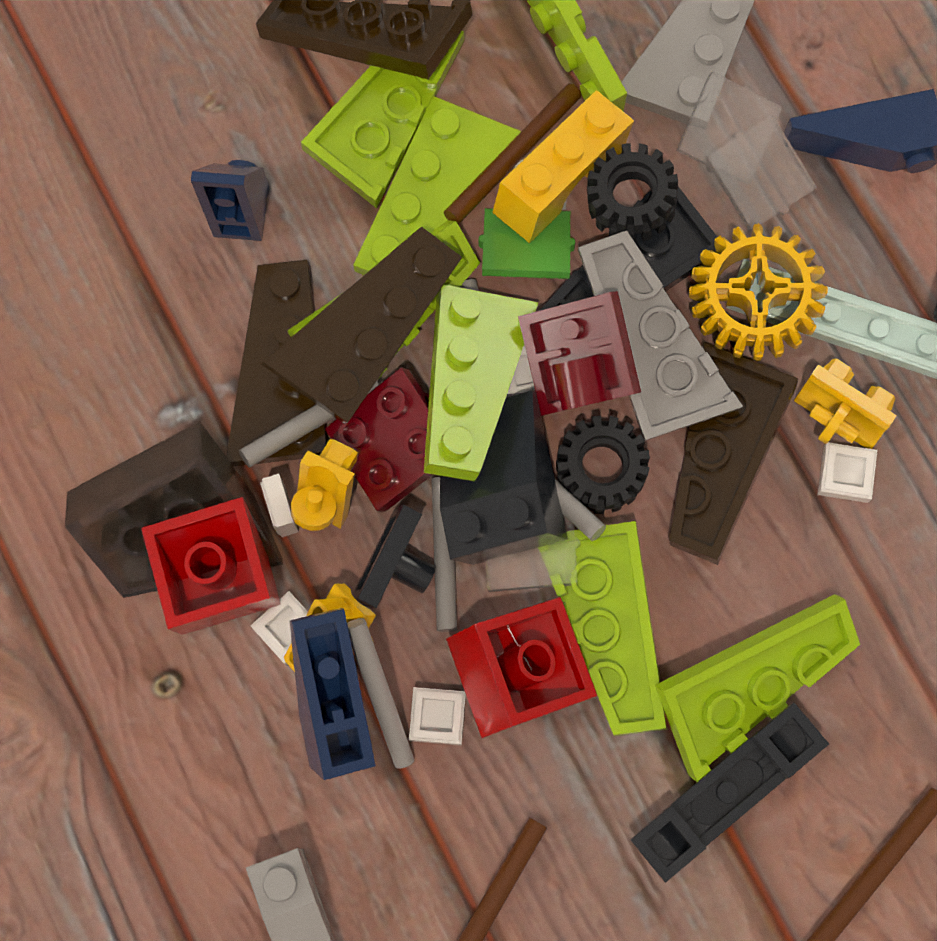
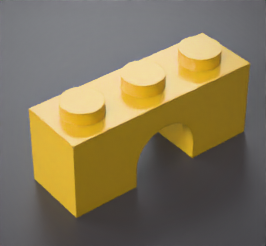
[492,90,634,243]

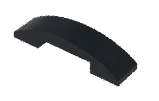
[630,703,829,883]

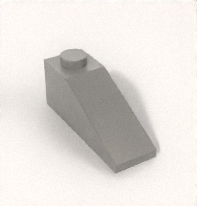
[246,848,335,941]

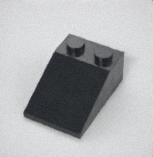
[440,390,568,565]

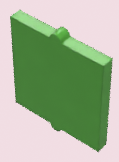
[478,208,575,279]

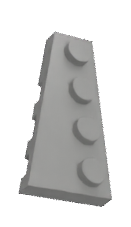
[621,0,755,130]
[578,231,743,441]

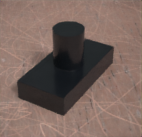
[352,505,436,609]

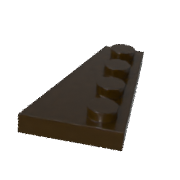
[256,0,473,80]
[260,227,462,424]
[225,260,327,467]
[669,343,798,565]

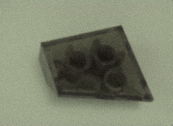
[64,421,283,598]

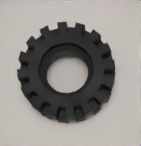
[587,143,678,241]
[556,415,650,514]

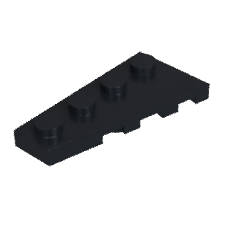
[539,186,717,311]

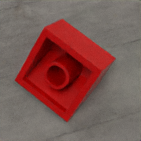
[141,497,281,635]
[446,597,597,738]

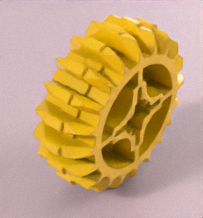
[689,223,828,361]

